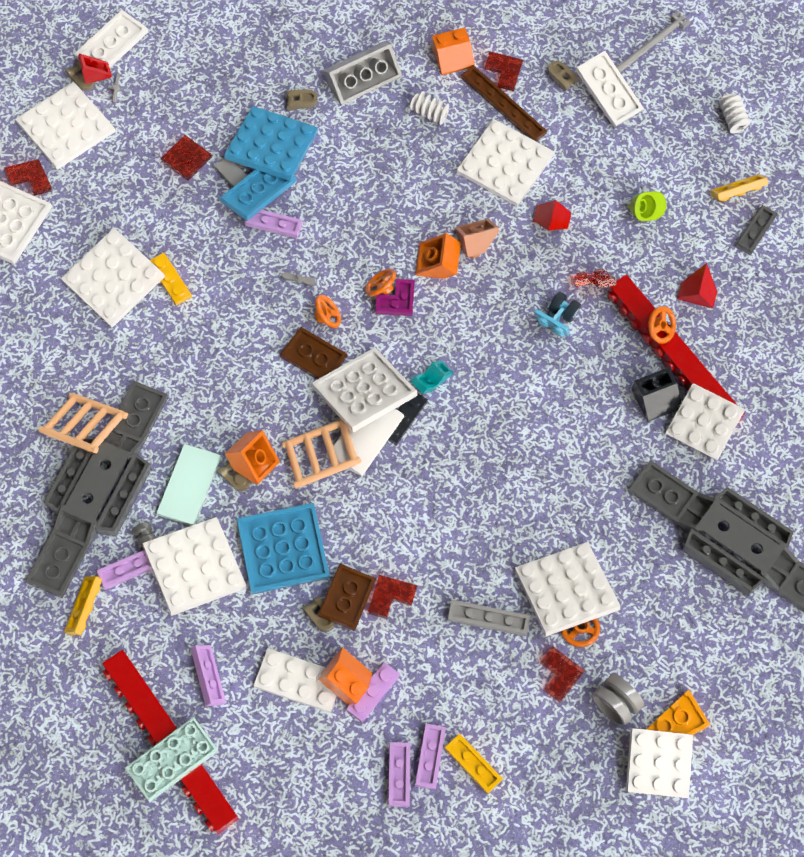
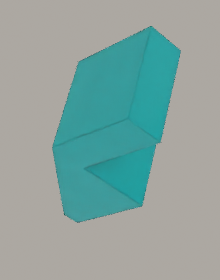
[410,360,454,394]

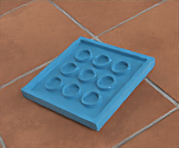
[224,106,318,181]
[237,503,330,595]

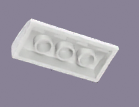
[327,409,404,476]

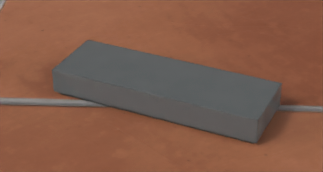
[735,205,778,256]

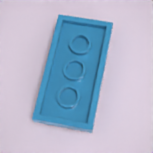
[220,169,296,221]

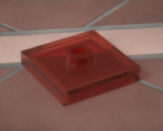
[161,135,212,181]

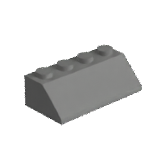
[322,42,402,105]

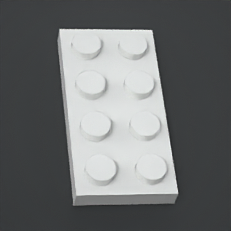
[74,10,148,67]
[575,51,644,128]
[254,648,337,713]

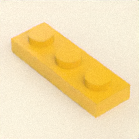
[710,174,768,201]
[150,253,192,306]
[64,576,102,635]
[445,733,503,794]

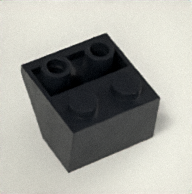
[631,367,682,422]

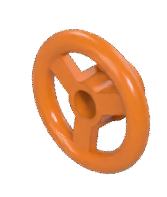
[365,269,396,296]
[314,295,341,328]
[648,306,676,344]
[561,618,600,647]

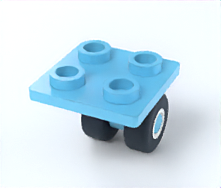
[534,292,581,337]

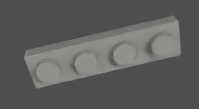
[448,600,530,636]

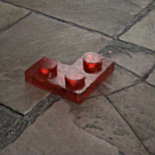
[485,51,523,92]
[4,159,52,196]
[571,269,616,288]
[368,575,418,619]
[540,646,585,703]

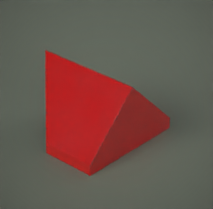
[78,54,112,84]
[533,200,571,231]
[677,263,717,309]

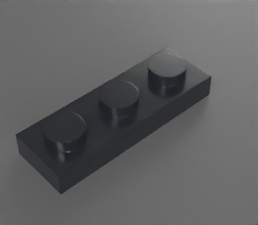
[388,393,428,446]

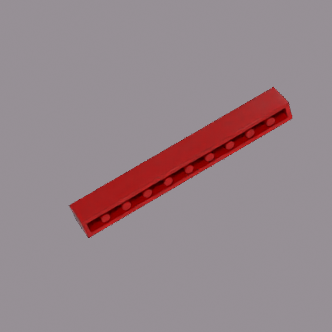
[607,274,745,423]
[102,649,239,834]

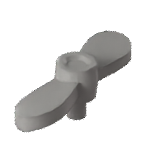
[109,73,120,102]
[282,272,316,287]

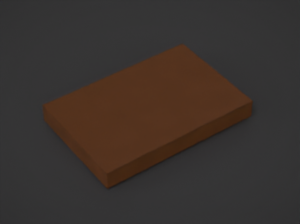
[280,327,348,380]
[318,564,376,631]

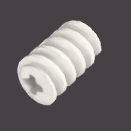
[410,91,449,125]
[719,94,751,134]

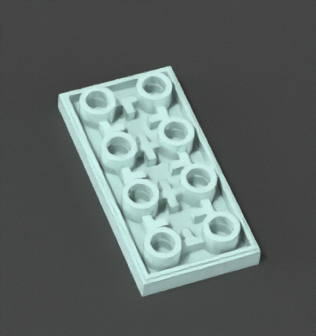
[157,444,221,526]
[125,717,218,803]

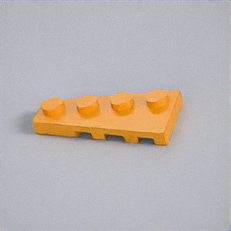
[628,690,710,747]

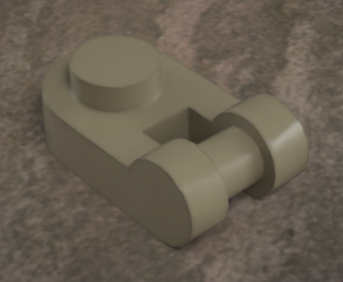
[65,61,95,91]
[548,61,579,91]
[286,89,318,111]
[217,460,251,492]
[302,596,335,632]

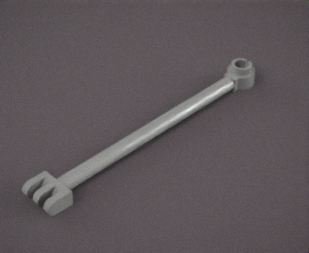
[616,11,691,72]

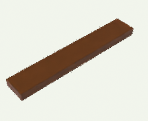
[461,65,547,142]

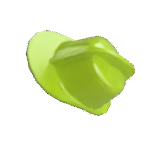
[627,191,667,221]

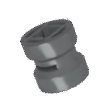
[132,522,156,549]

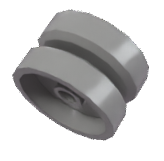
[591,674,644,727]

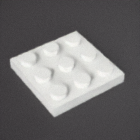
[666,383,745,460]
[626,728,693,798]

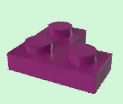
[375,279,415,316]

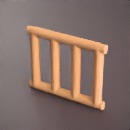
[38,393,128,453]
[282,419,362,488]

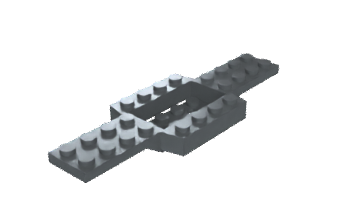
[26,381,169,598]
[628,460,804,612]

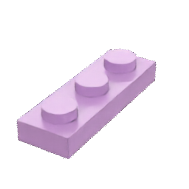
[245,210,303,239]
[97,550,152,590]
[191,645,226,706]
[346,662,400,723]
[415,724,446,790]
[388,742,410,807]

